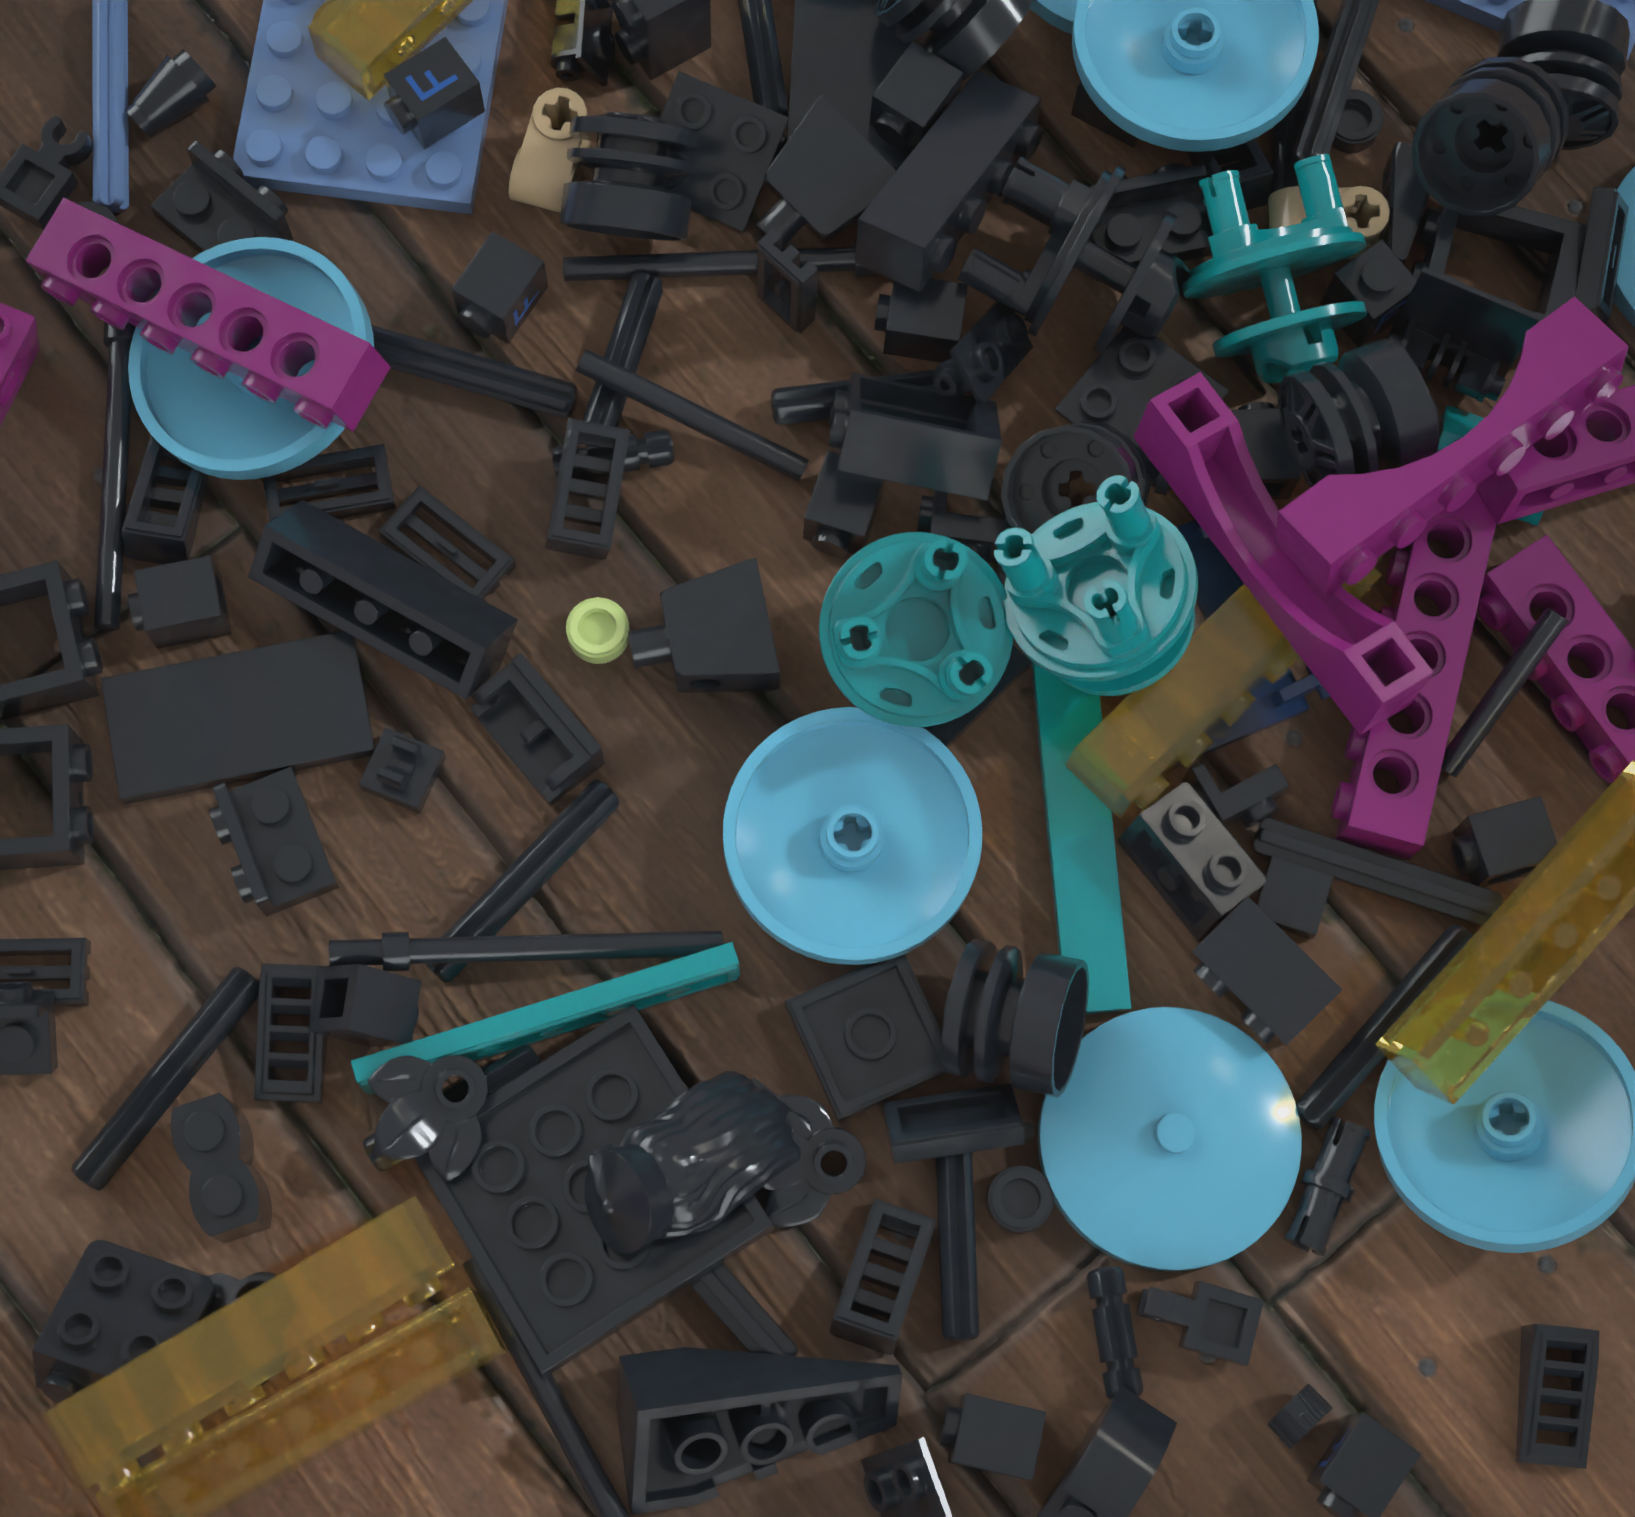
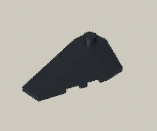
[616,1347,902,1515]

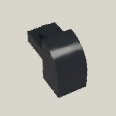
[1037,1385,1177,1517]

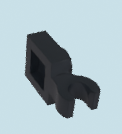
[1136,1281,1264,1366]

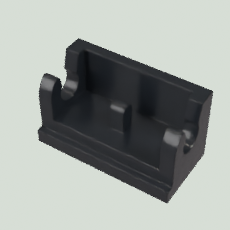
[470,653,605,807]

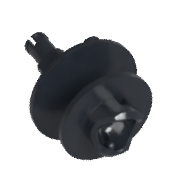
[958,156,1190,355]

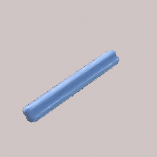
[92,0,129,213]

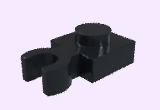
[0,115,93,230]

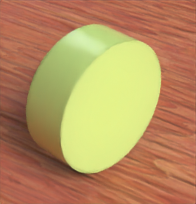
[566,597,630,664]

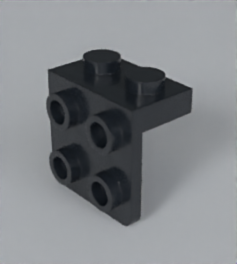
[32,1240,213,1431]

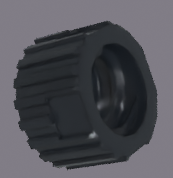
[1268,1384,1333,1450]

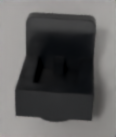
[917,490,1008,564]
[1182,761,1289,829]

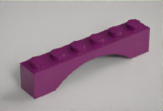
[1275,296,1629,596]
[1133,372,1434,735]

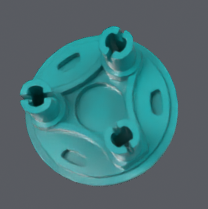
[1181,154,1367,383]
[994,475,1198,696]
[819,532,1013,727]

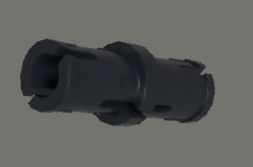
[1284,1117,1371,1256]

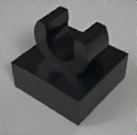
[359,727,446,814]

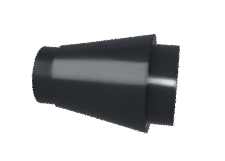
[125,49,217,138]

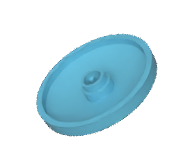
[1072,0,1319,152]
[128,237,374,480]
[723,707,982,965]
[1374,994,1635,1253]
[1037,1007,1302,1272]

